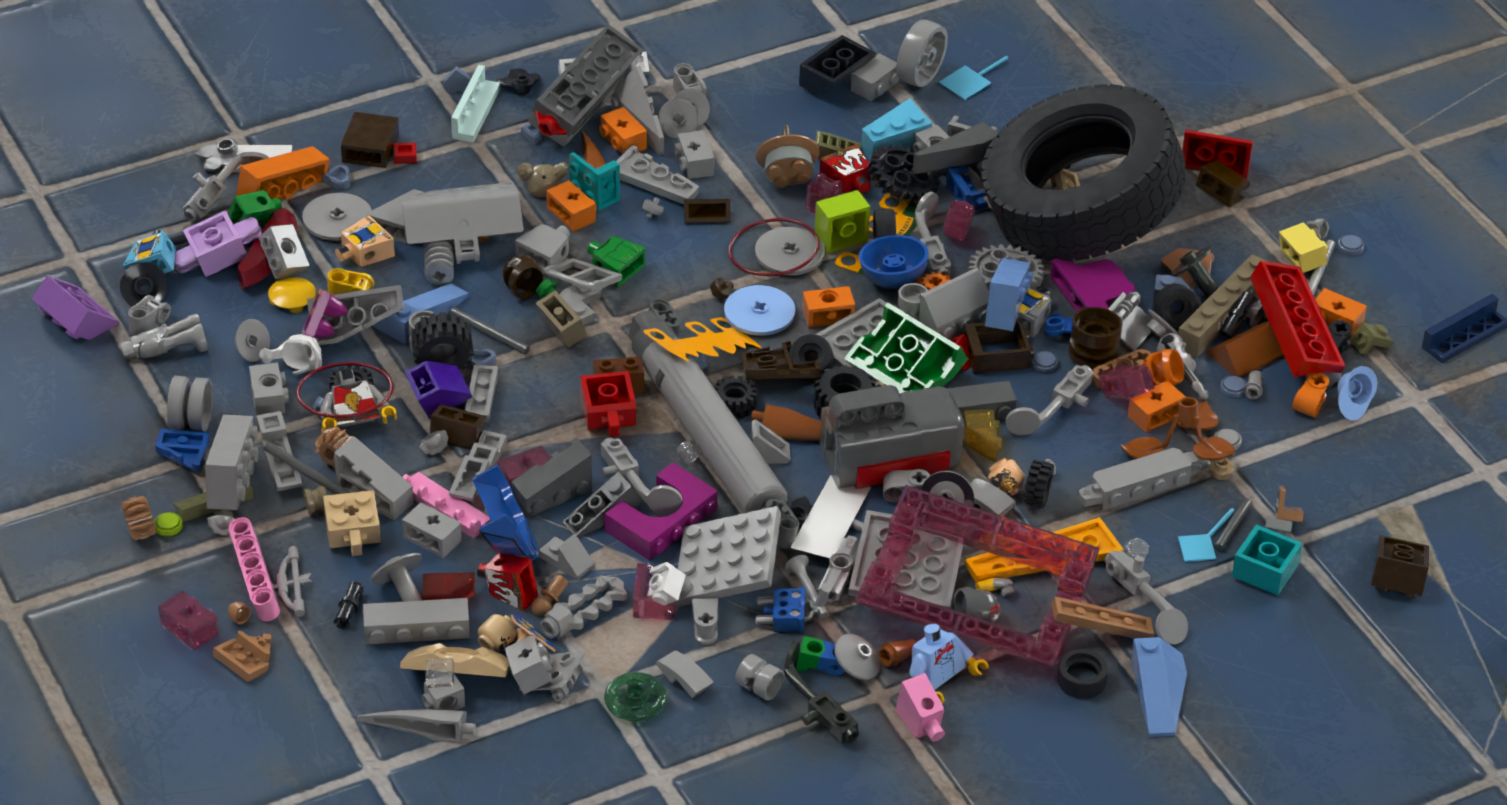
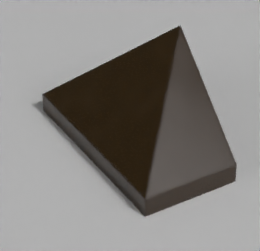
[684,199,731,223]

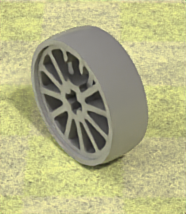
[896,19,948,87]

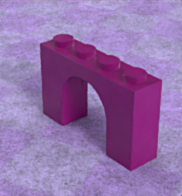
[605,463,718,561]

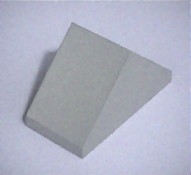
[751,419,791,464]

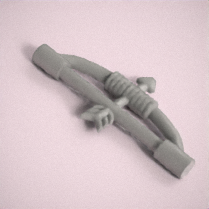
[272,546,312,617]

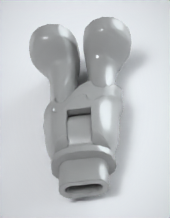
[120,314,208,359]

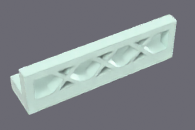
[451,65,500,143]

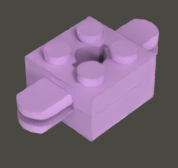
[174,210,262,277]

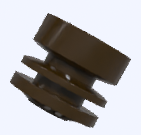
[1068,307,1123,369]

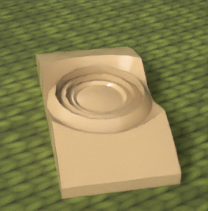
[400,643,511,677]

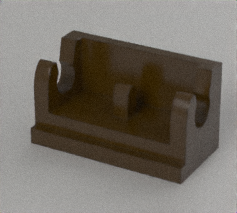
[1196,160,1251,207]
[430,404,486,449]

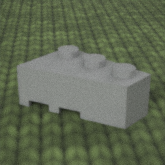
[334,436,414,520]

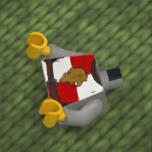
[320,369,397,432]

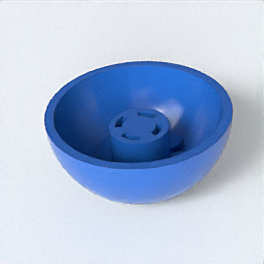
[859,235,929,290]

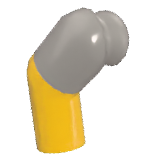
[975,578,1015,596]

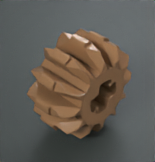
[315,426,353,469]
[122,496,156,540]

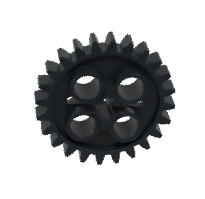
[868,144,940,205]

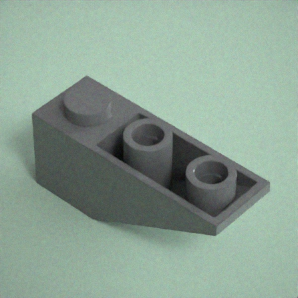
[562,472,643,538]

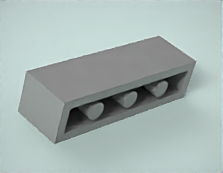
[363,598,470,645]

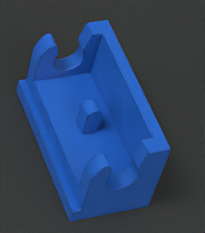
[946,166,988,213]

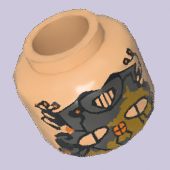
[988,458,1025,496]

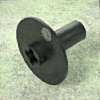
[1169,246,1219,298]

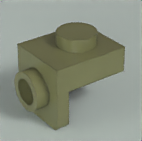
[1350,322,1394,355]

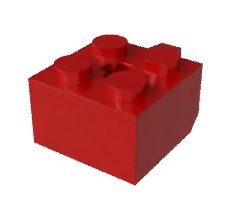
[580,371,636,437]

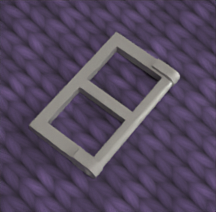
[542,258,622,293]

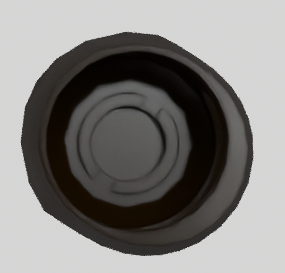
[503,255,543,299]

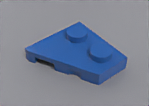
[155,429,210,473]

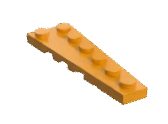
[965,517,1124,582]

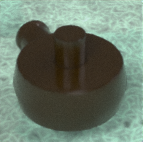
[710,278,734,300]

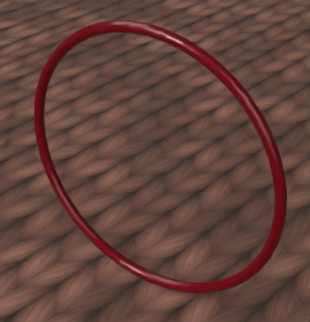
[728,218,820,276]
[296,362,393,418]

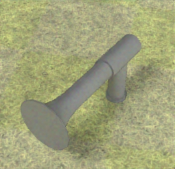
[784,555,832,620]

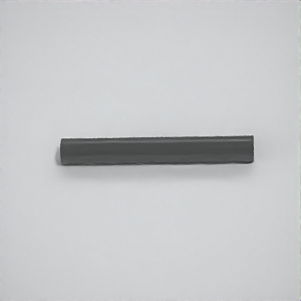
[1214,498,1252,552]

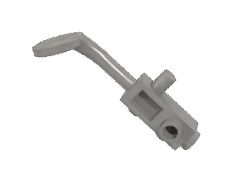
[182,152,269,222]
[915,192,951,277]
[1006,365,1094,436]
[601,438,683,516]
[1105,550,1188,645]

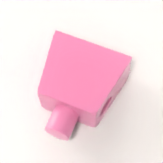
[895,673,945,742]

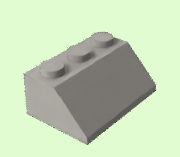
[919,268,989,339]

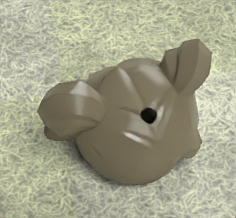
[516,162,569,198]

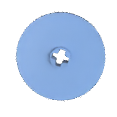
[724,285,795,336]

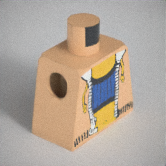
[335,215,395,267]

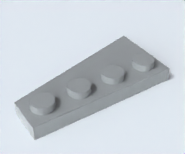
[616,144,699,204]

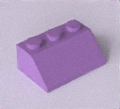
[32,275,120,340]

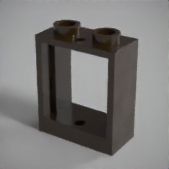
[964,319,1034,374]

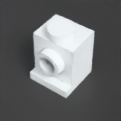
[647,562,686,607]

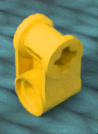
[327,268,374,295]

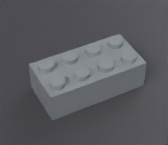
[205,415,258,510]

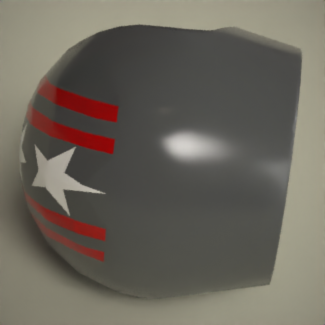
[953,587,1000,631]

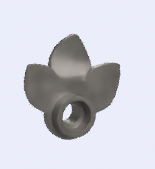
[195,138,238,171]

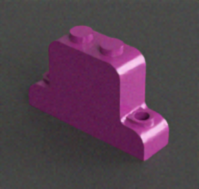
[1050,258,1136,312]

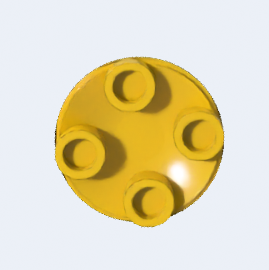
[268,277,316,313]

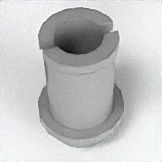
[1243,370,1264,400]

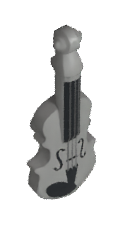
[1157,333,1209,400]

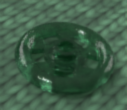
[604,672,667,722]

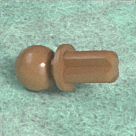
[531,575,568,617]

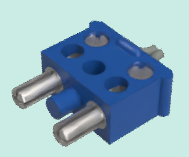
[756,587,818,633]

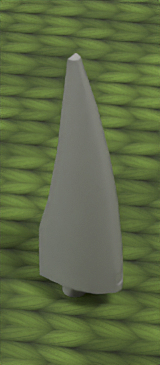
[357,709,476,743]

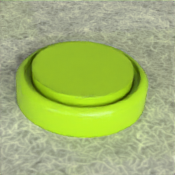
[154,512,183,536]

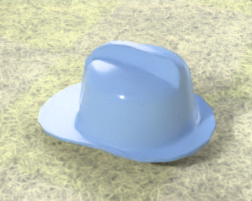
[1337,366,1378,421]

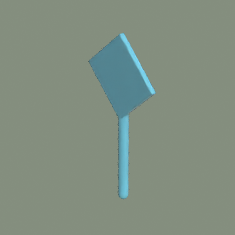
[1178,508,1235,563]

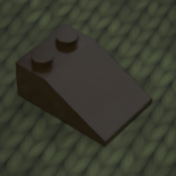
[1371,535,1429,598]

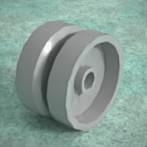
[167,376,213,432]

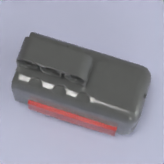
[820,385,965,489]

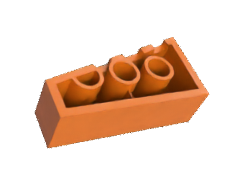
[236,146,330,200]

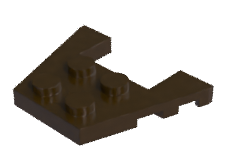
[740,341,821,381]

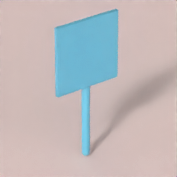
[939,56,1008,101]

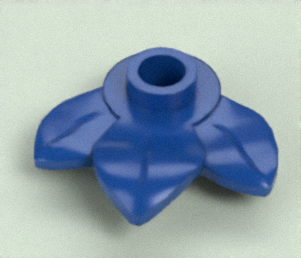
[1044,312,1073,337]

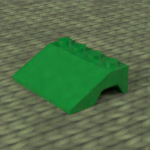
[844,302,968,393]

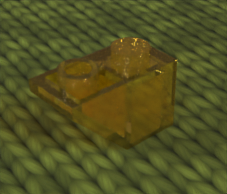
[964,410,1002,462]

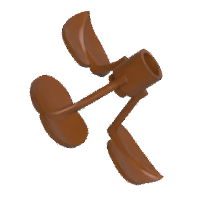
[1121,397,1235,461]

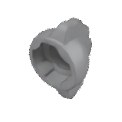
[1307,218,1329,239]
[419,430,449,455]
[207,515,235,536]

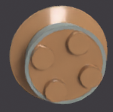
[756,125,820,188]

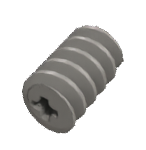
[424,240,454,286]

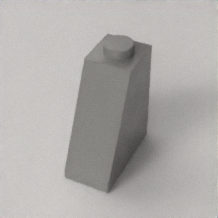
[367,189,423,245]

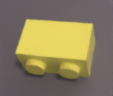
[1279,222,1328,273]

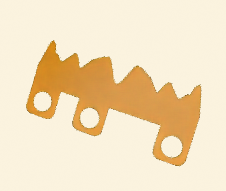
[643,317,761,362]

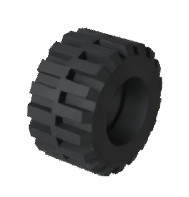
[411,312,474,370]
[814,365,876,419]

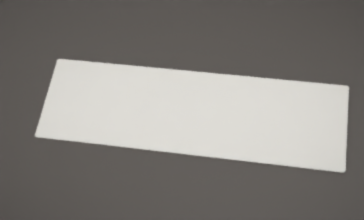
[791,475,871,558]

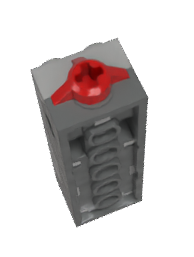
[528,24,644,147]

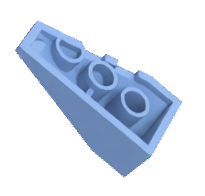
[372,283,469,345]
[1131,637,1187,737]

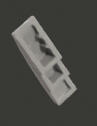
[449,430,507,501]

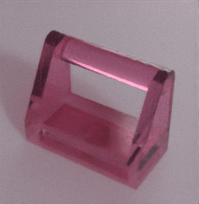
[633,563,676,620]

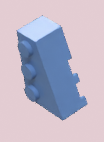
[985,258,1033,331]

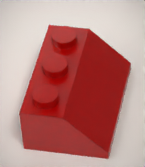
[1182,130,1254,179]

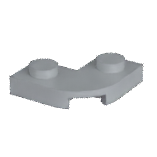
[559,278,601,325]

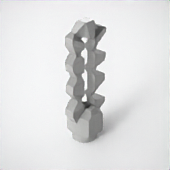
[540,575,627,639]

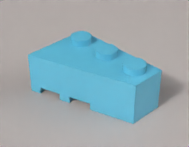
[861,99,932,160]

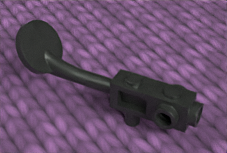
[784,640,859,744]

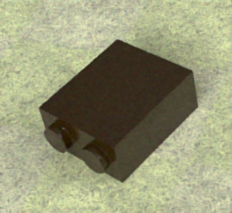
[341,112,399,168]

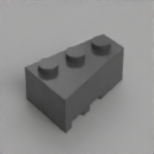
[511,437,592,518]

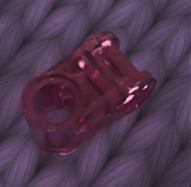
[805,173,843,213]

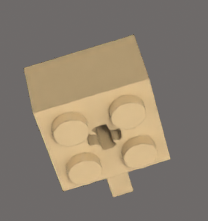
[323,490,381,556]

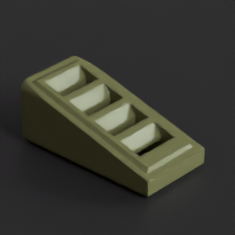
[815,131,861,158]

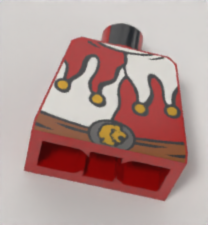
[819,144,871,193]
[477,553,539,611]

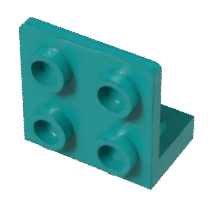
[569,152,620,211]

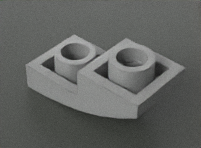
[970,478,1016,519]
[655,650,714,698]

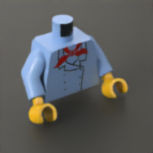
[909,624,989,704]

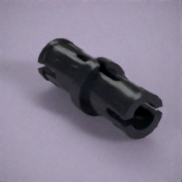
[1219,291,1256,339]
[333,581,364,629]

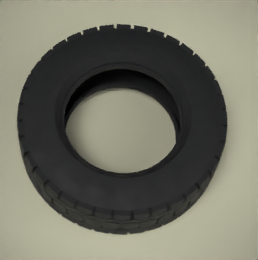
[981,84,1186,261]

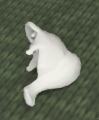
[259,334,322,375]

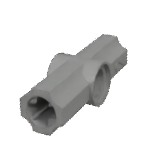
[818,535,860,603]

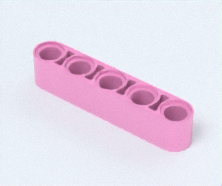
[229,517,280,621]

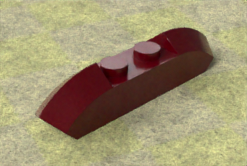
[238,208,297,290]

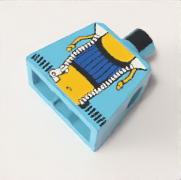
[123,230,176,273]

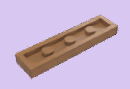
[1051,596,1155,639]

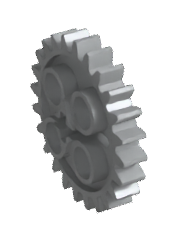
[968,244,1044,291]

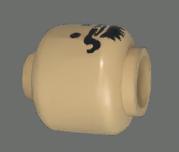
[478,614,516,653]

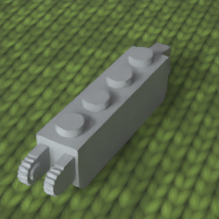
[1077,448,1203,510]

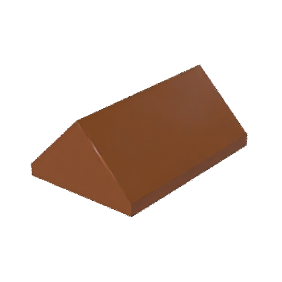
[1206,321,1284,378]

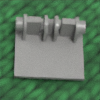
[1108,292,1152,351]
[519,652,585,702]

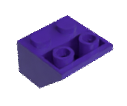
[405,361,473,420]

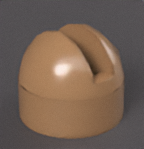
[228,602,251,624]

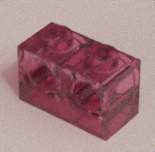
[1098,365,1154,399]

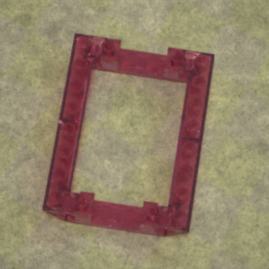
[855,485,1100,668]

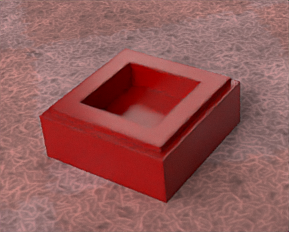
[393,143,417,164]

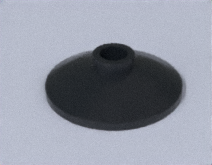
[120,263,168,307]

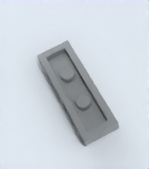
[465,365,498,423]

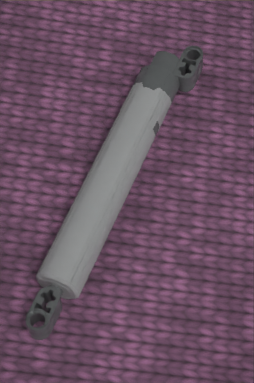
[628,299,799,549]

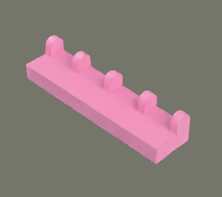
[403,472,491,538]

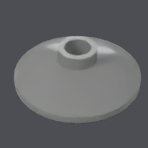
[834,634,880,680]

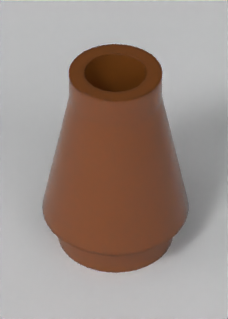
[878,639,916,667]

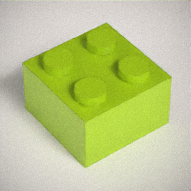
[815,190,870,254]

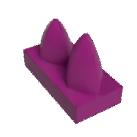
[302,288,348,338]

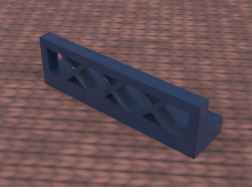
[1422,294,1507,363]

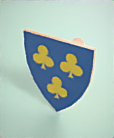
[511,613,556,652]

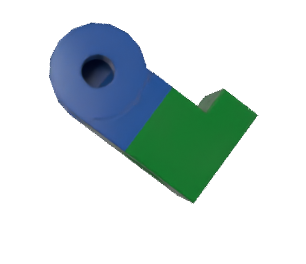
[796,636,845,676]

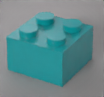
[1232,524,1303,595]

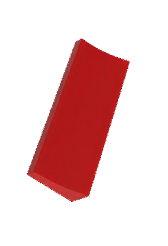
[1250,260,1346,377]

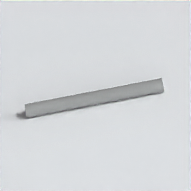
[1308,240,1335,295]

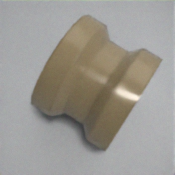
[303,486,327,514]

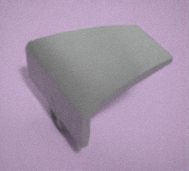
[402,182,524,264]

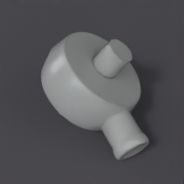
[642,197,664,218]

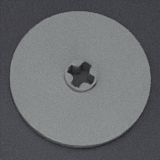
[303,193,372,241]
[755,227,825,275]

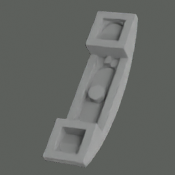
[257,411,302,491]

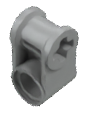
[673,63,707,97]
[128,295,171,336]
[883,469,930,503]
[692,598,719,645]

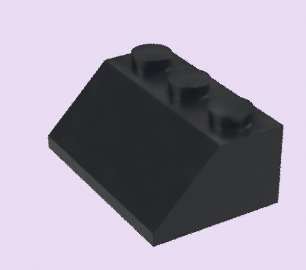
[799,35,876,95]

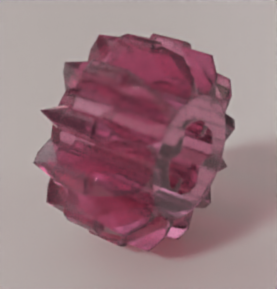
[943,200,975,241]

